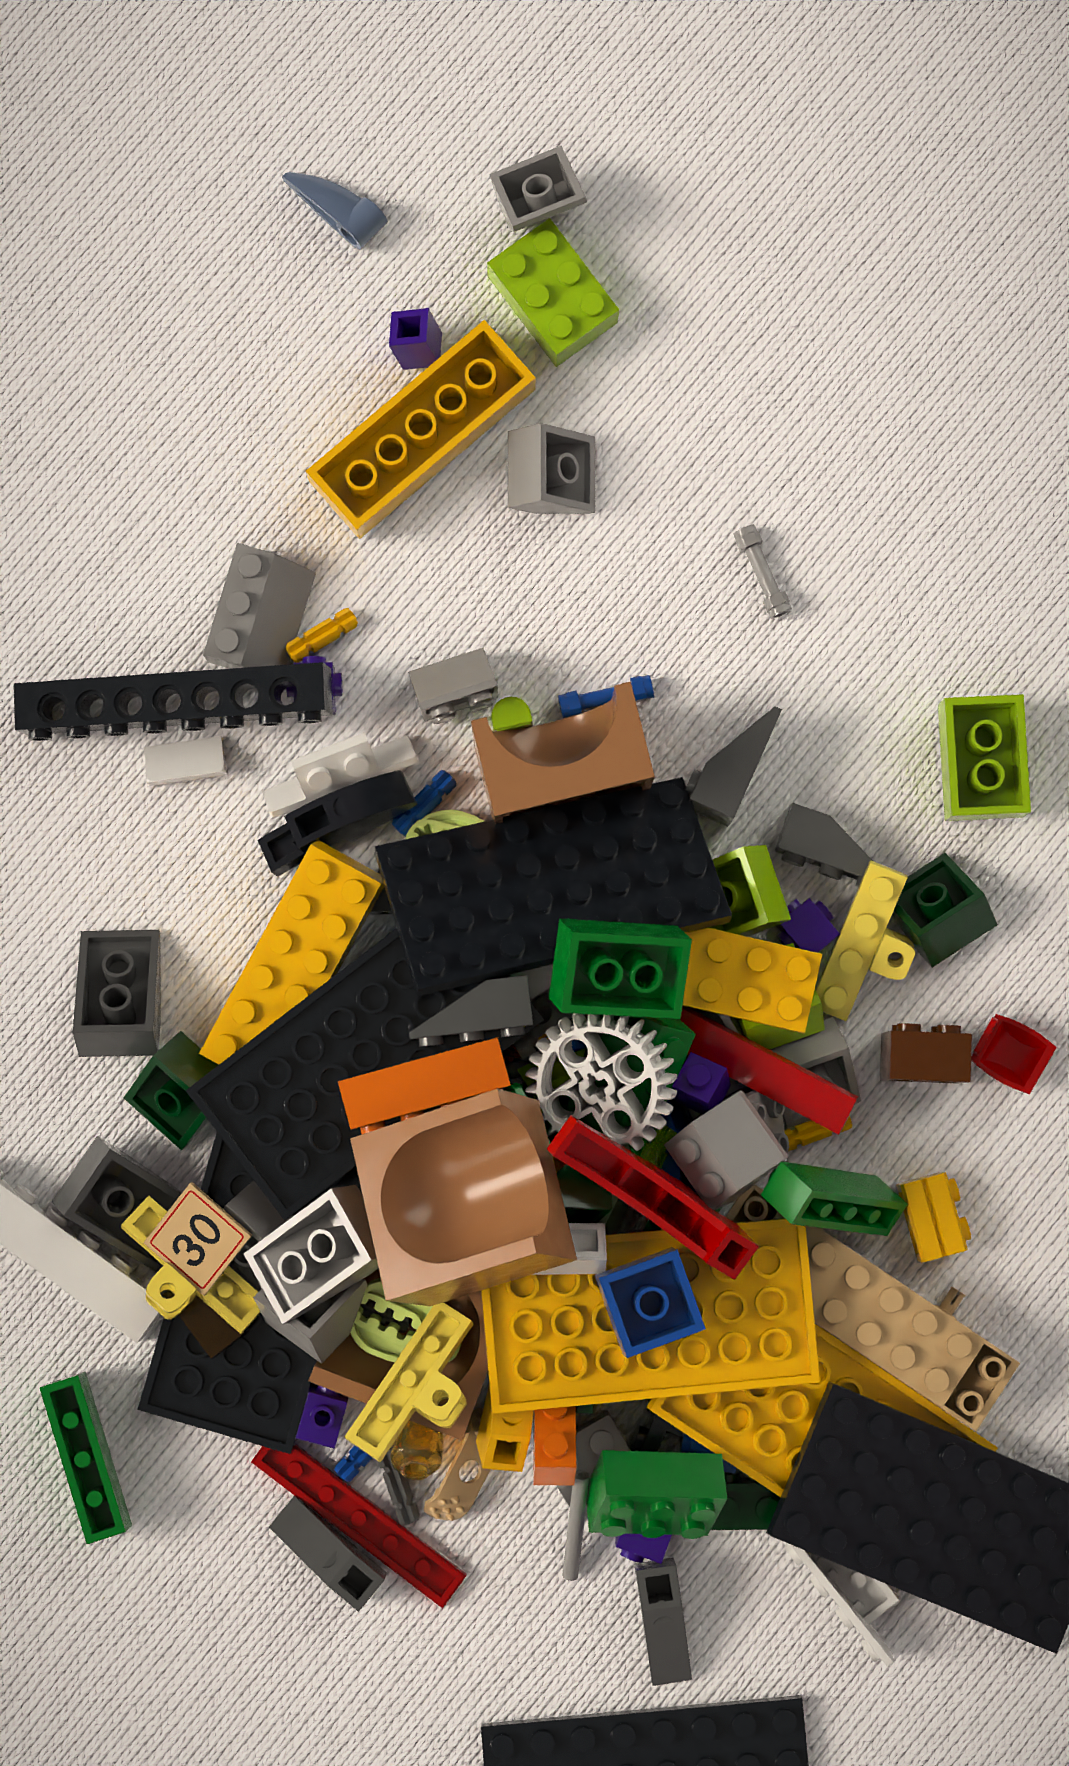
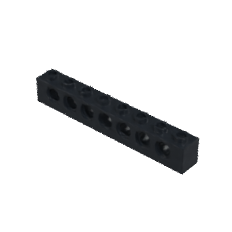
[13,662,333,741]

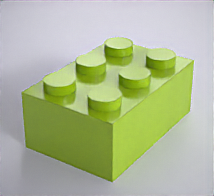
[487,218,619,367]
[938,694,1031,821]

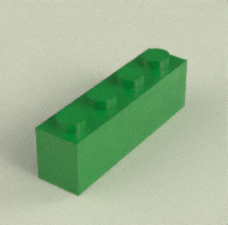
[761,1161,908,1236]
[39,1371,132,1544]

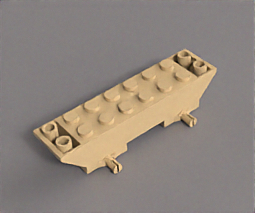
[725,1185,1020,1431]

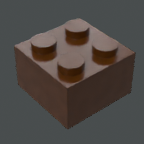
[880,1023,972,1084]

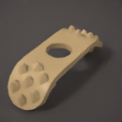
[424,1408,491,1521]

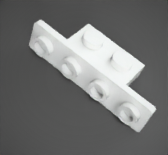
[262,732,418,818]
[784,1543,899,1667]

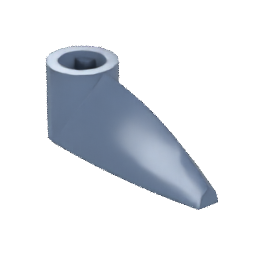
[282,172,388,250]

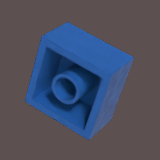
[595,1247,706,1358]

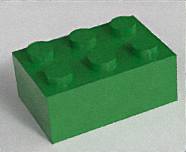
[549,919,692,1019]
[587,1450,727,1539]

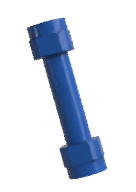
[558,675,654,718]

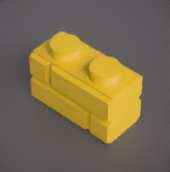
[896,1172,971,1263]

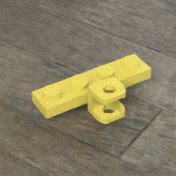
[815,860,915,1021]
[121,1196,261,1334]
[344,1302,474,1463]

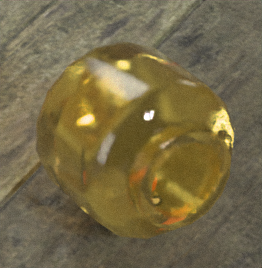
[390,1420,444,1480]

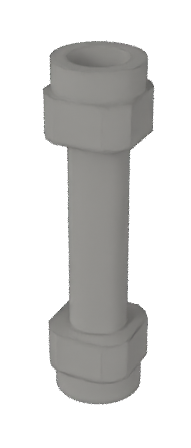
[733,524,792,619]

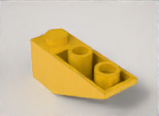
[476,1387,534,1472]

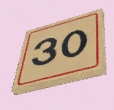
[144,1182,252,1296]

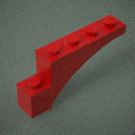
[547,1115,759,1280]

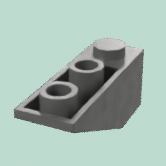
[775,803,873,887]
[409,975,533,1047]
[269,1495,387,1612]
[634,1557,692,1686]

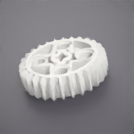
[525,1013,677,1151]

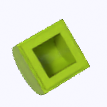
[491,696,533,731]

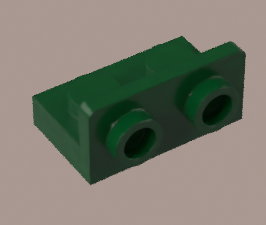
[711,1472,781,1530]

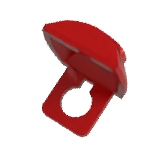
[971,1014,1057,1094]

